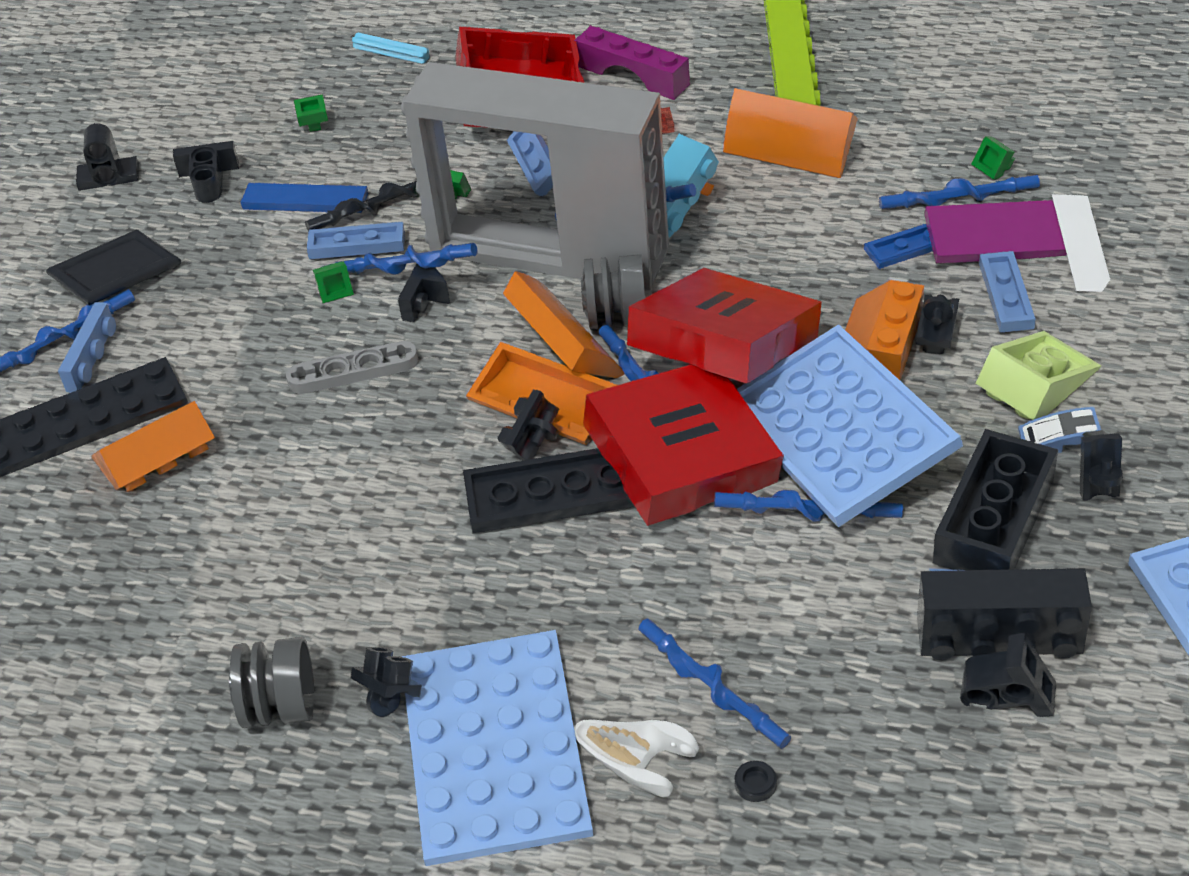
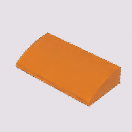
[723,88,858,178]
[503,271,625,378]
[466,341,617,445]

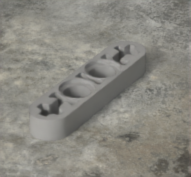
[286,341,418,394]

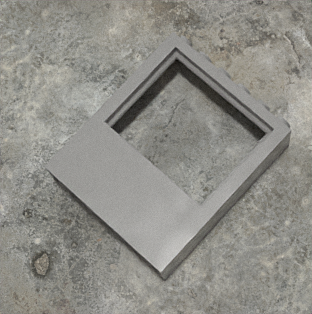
[401,62,669,290]

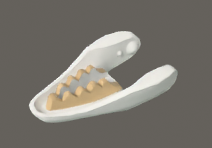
[574,720,699,797]

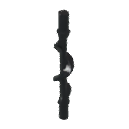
[305,181,419,232]

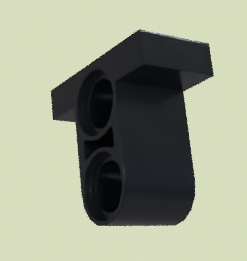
[76,123,139,191]
[173,141,239,203]
[960,633,1056,717]

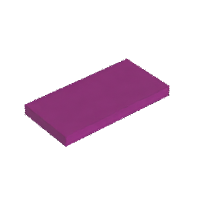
[924,200,1067,264]

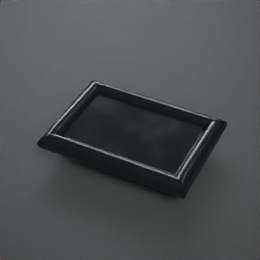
[46,229,181,305]

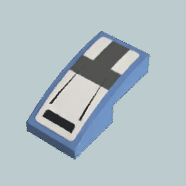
[1018,407,1101,453]

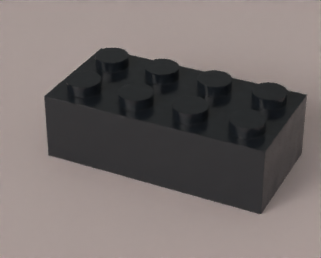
[932,429,1058,570]
[917,568,1092,660]

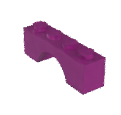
[574,25,690,100]

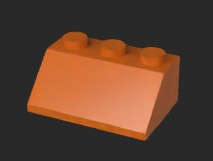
[845,280,925,381]
[91,401,215,492]

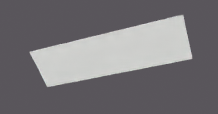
[1052,194,1110,292]

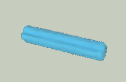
[352,33,430,64]

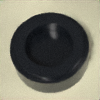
[734,761,777,802]

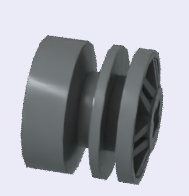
[581,254,645,330]
[229,637,314,728]

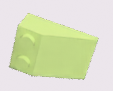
[975,331,1101,420]

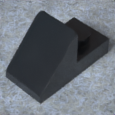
[398,264,451,322]

